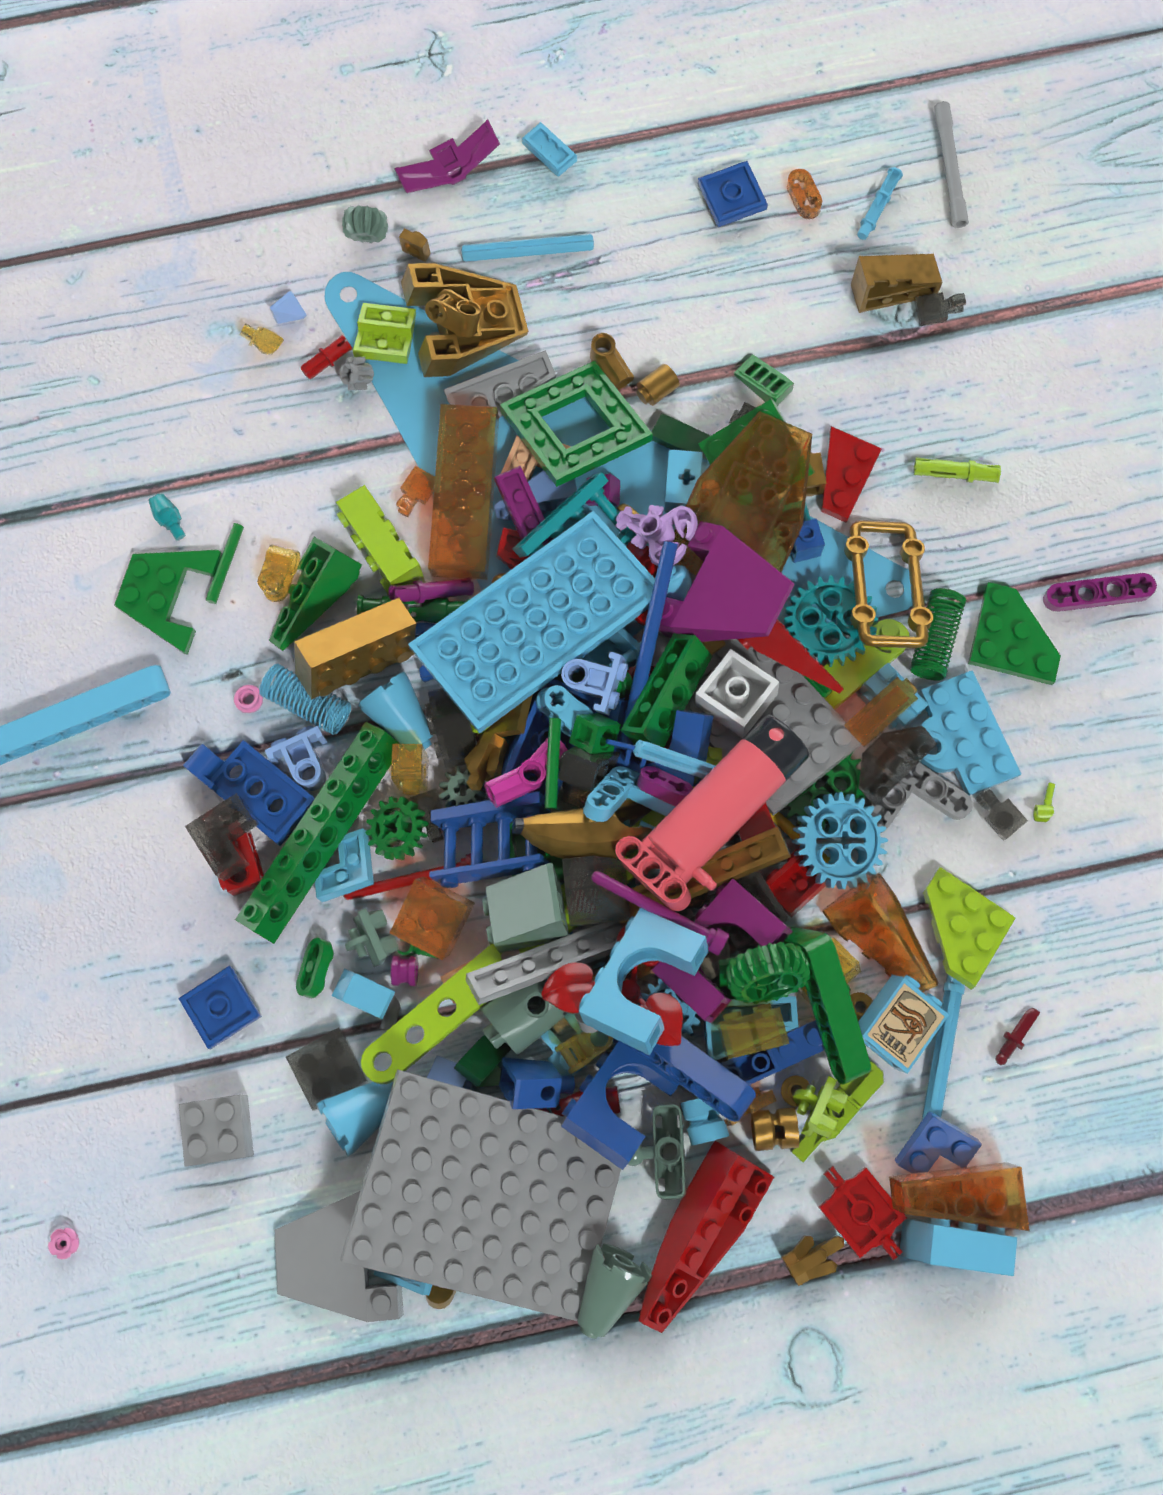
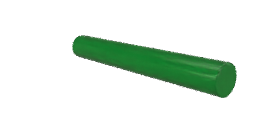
[206,523,244,604]
[545,718,561,809]

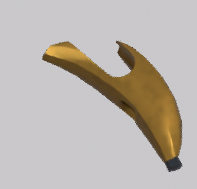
[512,798,652,863]

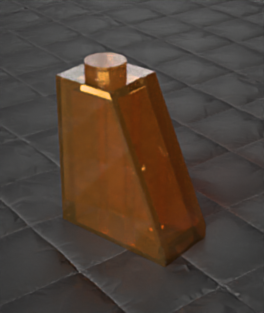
[844,677,918,748]

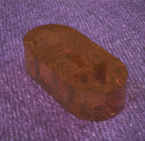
[787,169,823,219]

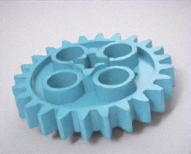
[792,792,888,889]

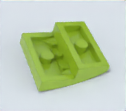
[353,303,416,364]

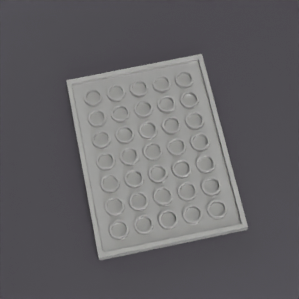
[340,1069,621,1321]

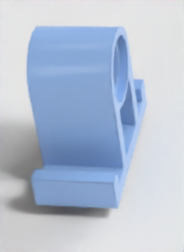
[561,652,628,716]
[265,726,327,791]

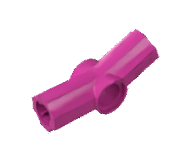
[484,738,569,808]

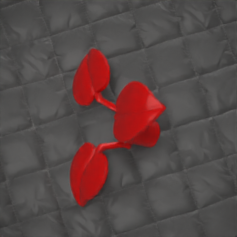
[541,924,683,1046]

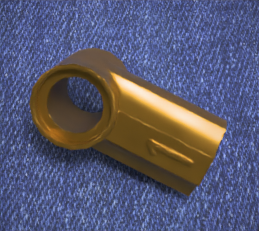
[590,333,634,390]

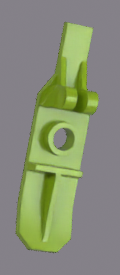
[791,1061,884,1162]

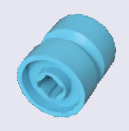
[680,1098,729,1146]

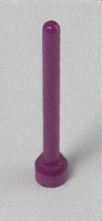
[591,871,729,956]

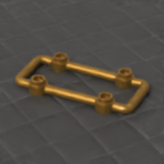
[844,521,933,648]

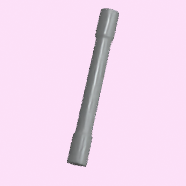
[934,101,969,228]

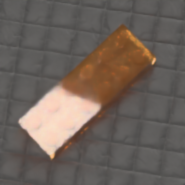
[428,404,499,580]

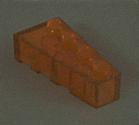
[889,1162,1030,1231]

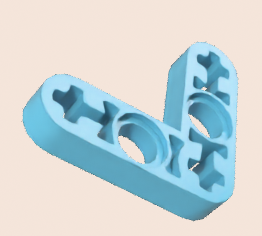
[583,766,676,822]

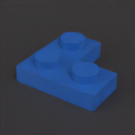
[895,1111,982,1180]

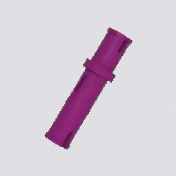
[389,577,474,604]

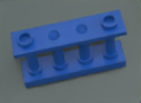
[429,791,551,888]

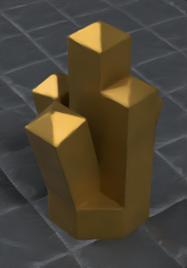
[464,732,509,790]
[781,1235,844,1286]

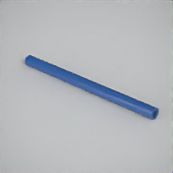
[619,541,678,745]

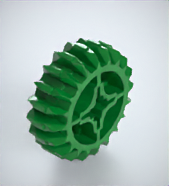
[726,942,810,1004]

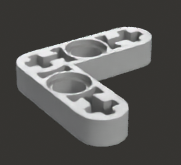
[871,759,973,833]

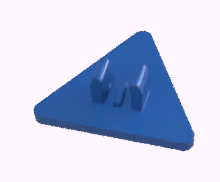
[605,739,647,769]

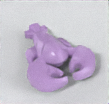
[616,505,698,566]

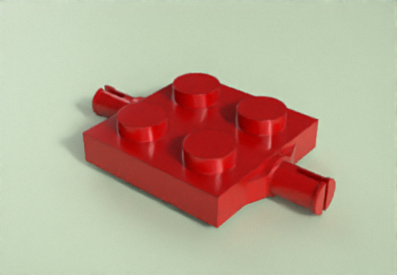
[818,1166,907,1260]

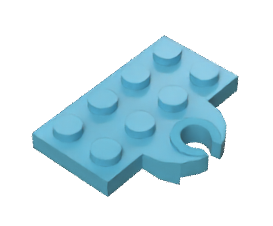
[914,670,1021,796]

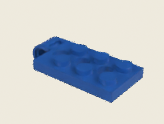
[183,740,315,846]

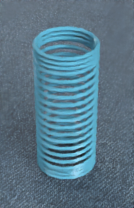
[259,664,351,735]

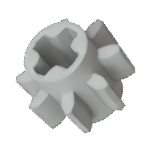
[339,357,374,390]

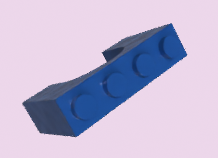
[583,696,714,786]
[561,1038,679,1170]

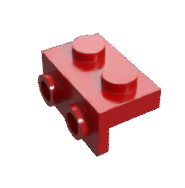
[764,849,826,918]

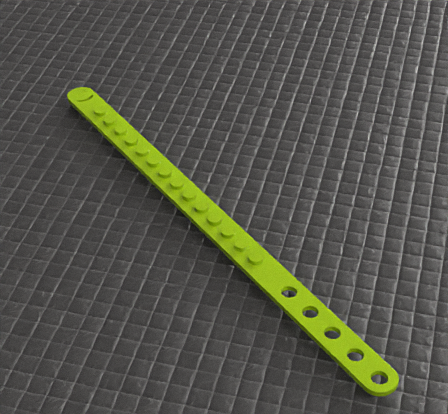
[361,619,910,1084]

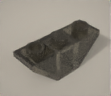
[859,725,937,806]

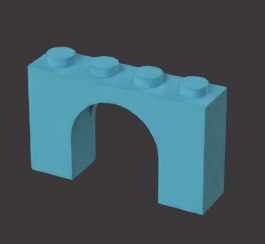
[579,908,708,1055]

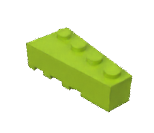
[336,485,426,595]

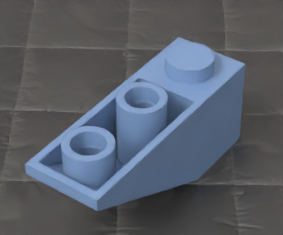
[494,470,577,520]

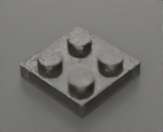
[286,1027,368,1111]

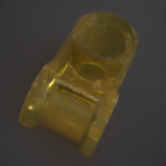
[257,544,300,602]
[554,1031,613,1075]

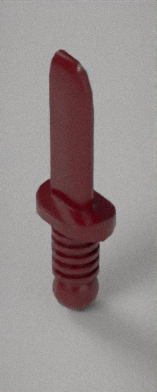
[995,1008,1040,1065]

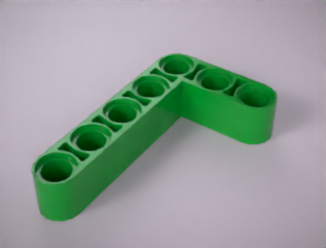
[783,927,871,1085]

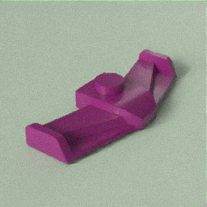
[394,119,500,193]

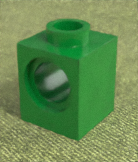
[569,713,621,754]

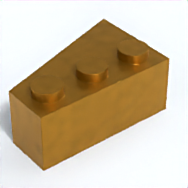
[851,254,943,313]

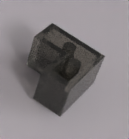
[425,689,477,769]
[558,746,620,808]
[185,793,259,881]

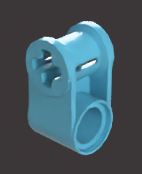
[535,685,593,737]

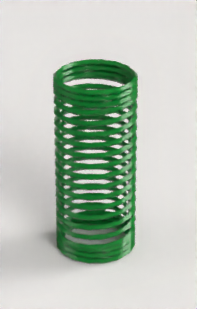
[909,588,967,681]

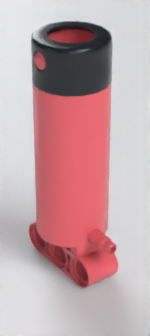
[615,715,810,911]

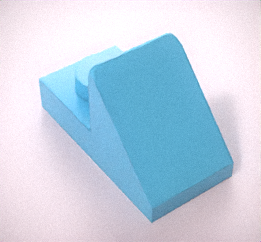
[332,969,395,1019]

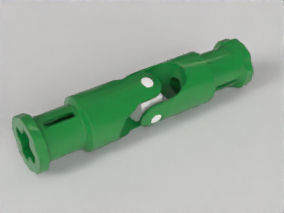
[357,595,470,623]

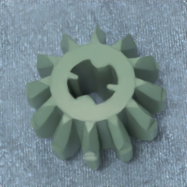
[342,205,388,243]
[439,766,488,808]

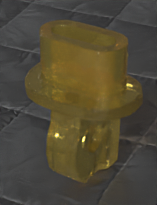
[239,323,284,355]

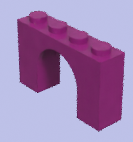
[652,878,793,1023]

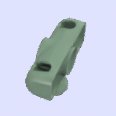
[628,1104,686,1200]

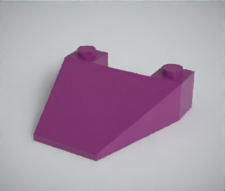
[659,521,795,642]

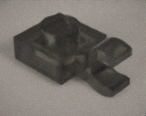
[914,292,966,326]
[409,788,444,843]
[975,788,1028,841]

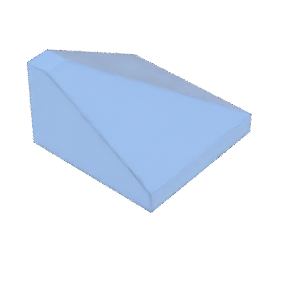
[270,291,307,324]

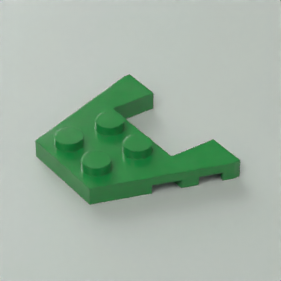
[114,550,222,655]

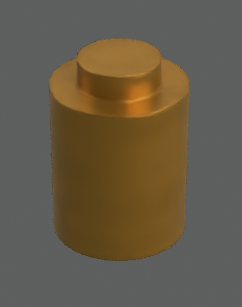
[636,364,680,406]

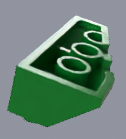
[269,536,362,651]

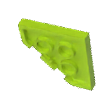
[923,867,1016,990]

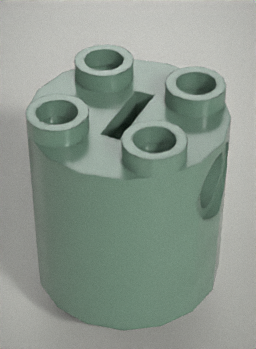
[480,980,565,1056]

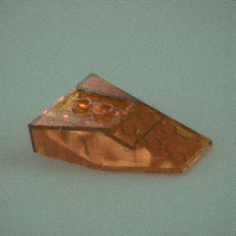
[672,411,813,576]

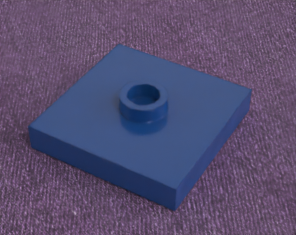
[698,161,768,227]
[178,966,262,1050]

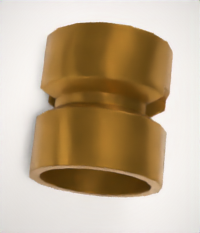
[751,1107,799,1151]

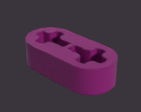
[637,766,693,806]

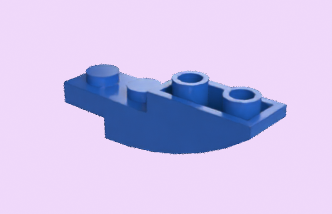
[721,1020,825,1085]

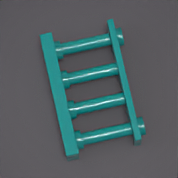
[513,472,637,557]

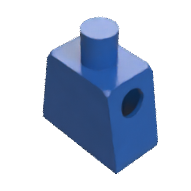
[499,1057,575,1109]

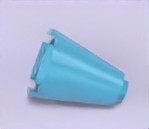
[358,672,434,754]
[316,1082,393,1156]

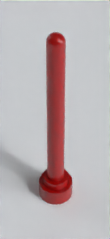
[343,853,471,900]

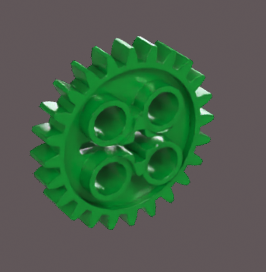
[781,752,868,830]

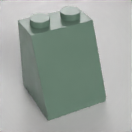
[482,863,569,953]

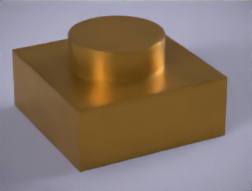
[399,228,431,262]

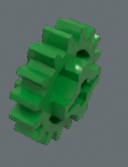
[365,796,429,861]

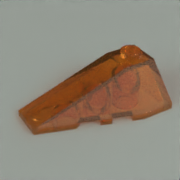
[822,872,939,992]

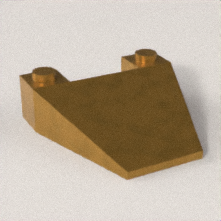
[401,263,529,377]

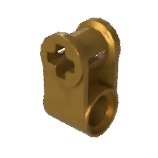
[425,289,481,338]

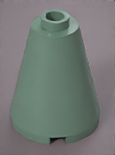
[577,1244,652,1339]

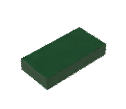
[651,413,711,455]
[454,1034,511,1088]

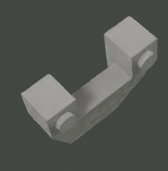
[275,1191,404,1322]

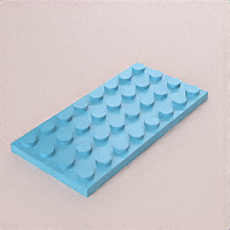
[408,511,655,734]

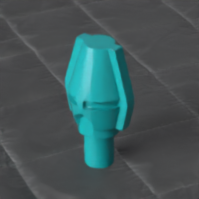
[148,494,186,541]

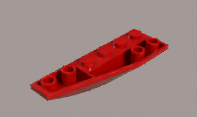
[639,1141,774,1333]

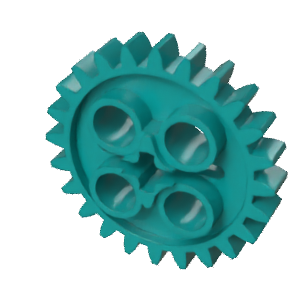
[784,575,878,667]

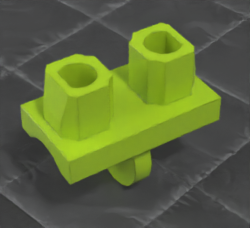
[793,1076,848,1138]

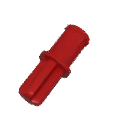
[301,335,352,379]

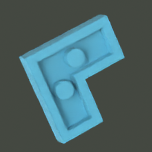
[315,828,374,902]

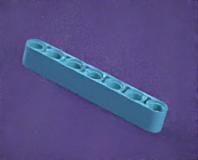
[0,665,171,765]

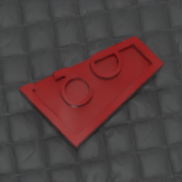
[821,426,882,523]

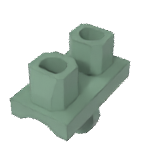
[345,909,399,967]

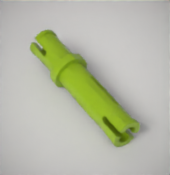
[914,457,1001,483]

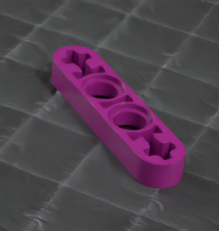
[1043,573,1157,612]

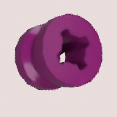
[391,956,419,986]

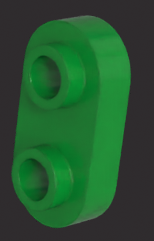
[296,938,334,999]

